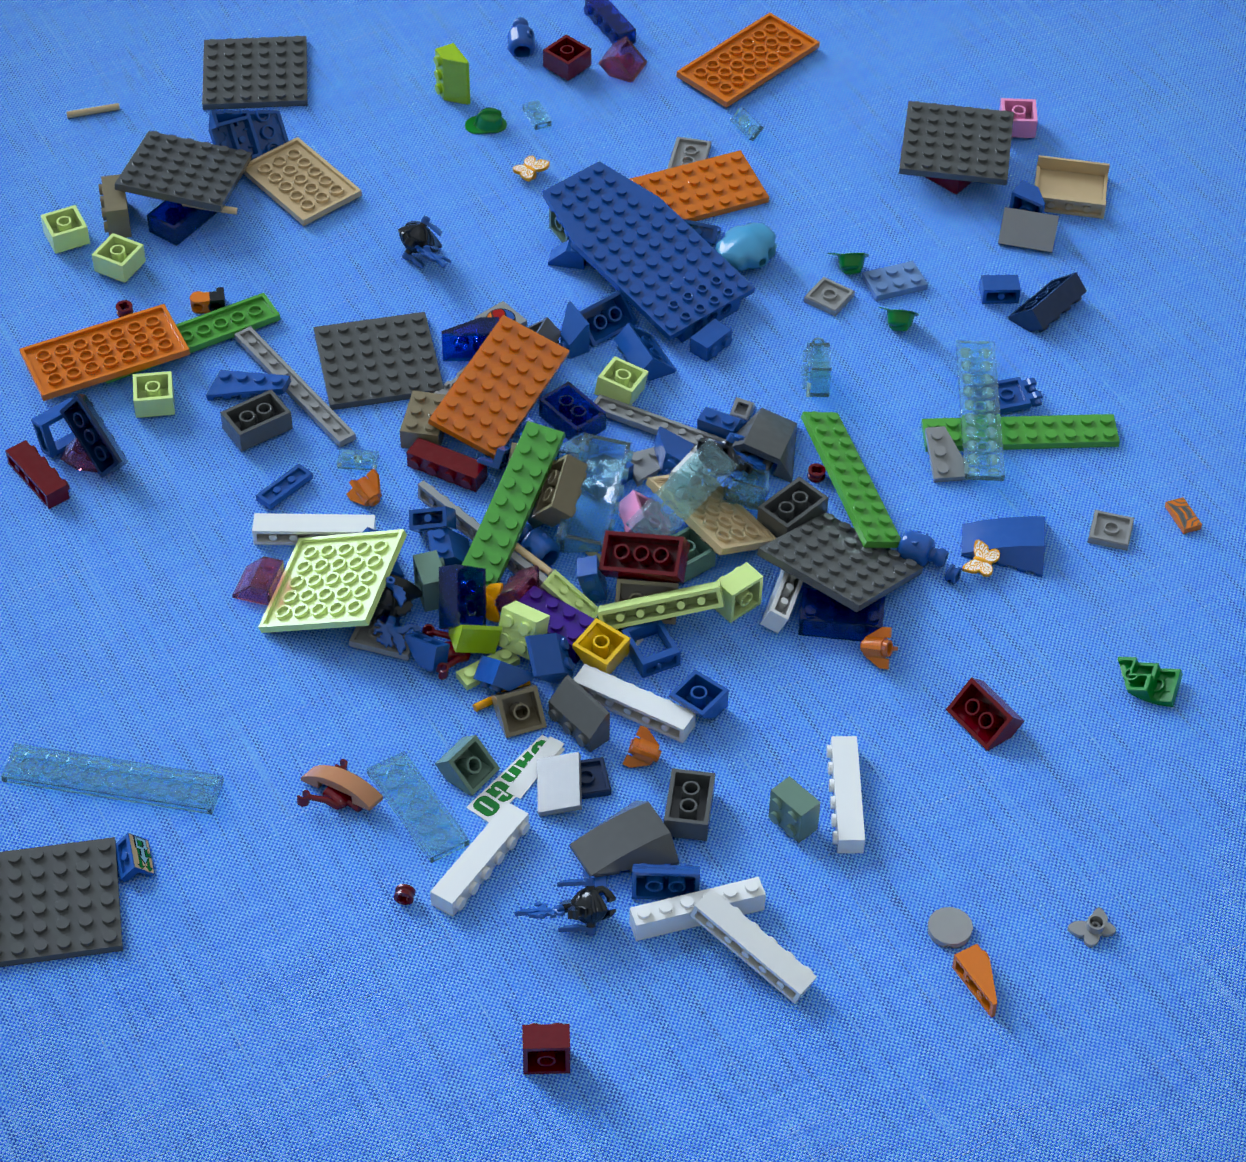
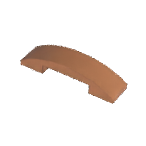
[301,765,383,811]

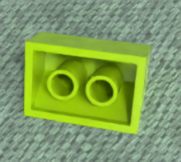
[433,43,470,105]

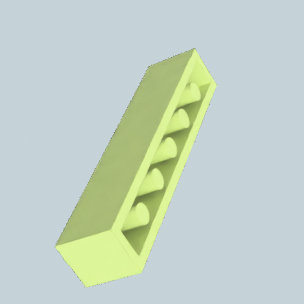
[597,581,725,629]

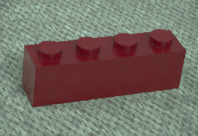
[406,437,488,492]
[5,440,70,509]

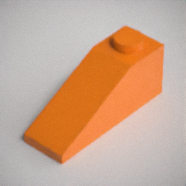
[952,944,997,1018]

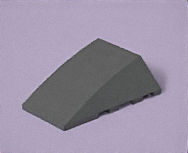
[732,408,797,483]
[569,800,679,878]

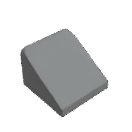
[730,397,756,420]

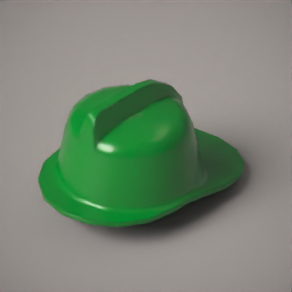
[465,107,507,134]
[828,253,869,274]
[878,307,919,331]

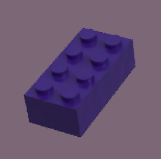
[518,586,595,664]

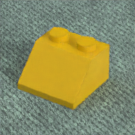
[572,618,631,675]

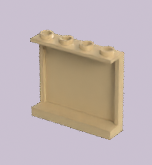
[1035,155,1110,219]

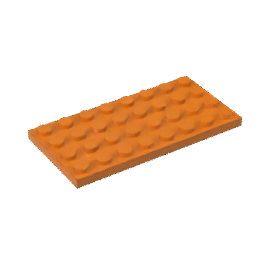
[676,12,820,108]
[630,150,769,221]
[19,304,190,401]
[428,315,570,459]

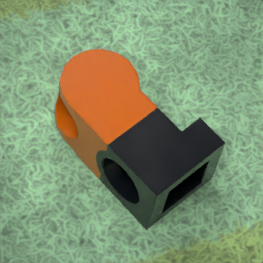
[190,287,226,314]

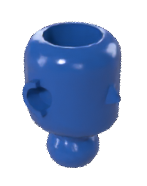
[507,17,535,57]
[519,524,560,567]
[897,530,949,567]

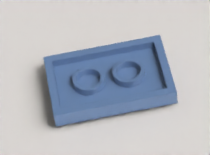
[862,261,928,301]

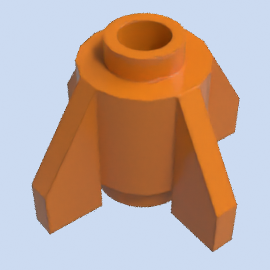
[346,469,382,507]
[860,627,898,669]
[622,725,662,768]

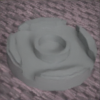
[927,907,973,948]

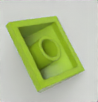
[448,625,502,654]

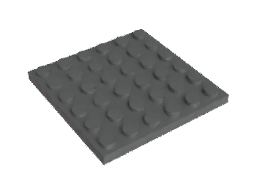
[202,36,308,110]
[899,101,1014,185]
[115,131,252,212]
[313,312,444,410]
[757,513,923,612]
[0,837,123,967]

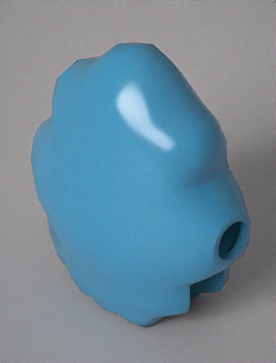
[715,222,777,272]

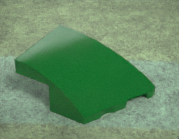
[1118,657,1183,707]

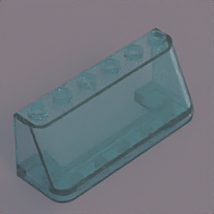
[556,433,634,553]

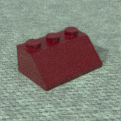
[946,677,1024,751]

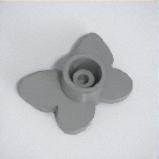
[1067,907,1116,947]

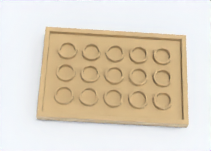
[243,137,362,226]
[645,472,776,555]

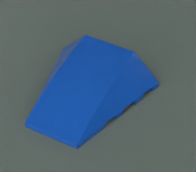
[208,110,289,160]
[961,516,1045,577]

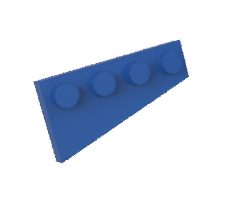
[206,370,291,401]

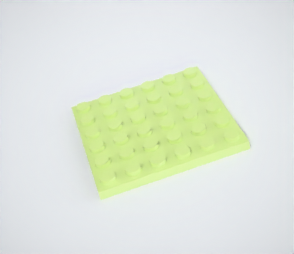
[258,529,407,633]

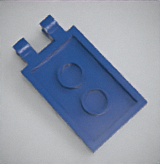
[964,377,1043,417]

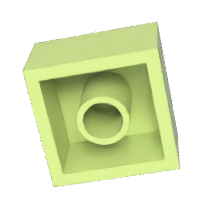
[40,205,90,254]
[92,233,146,283]
[594,356,649,405]
[133,371,175,418]
[715,562,763,623]
[497,601,550,660]

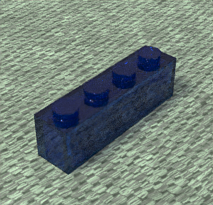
[584,0,636,49]

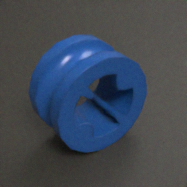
[945,564,962,584]

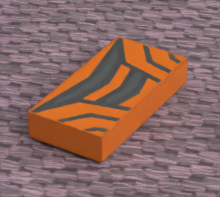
[1165,497,1202,534]

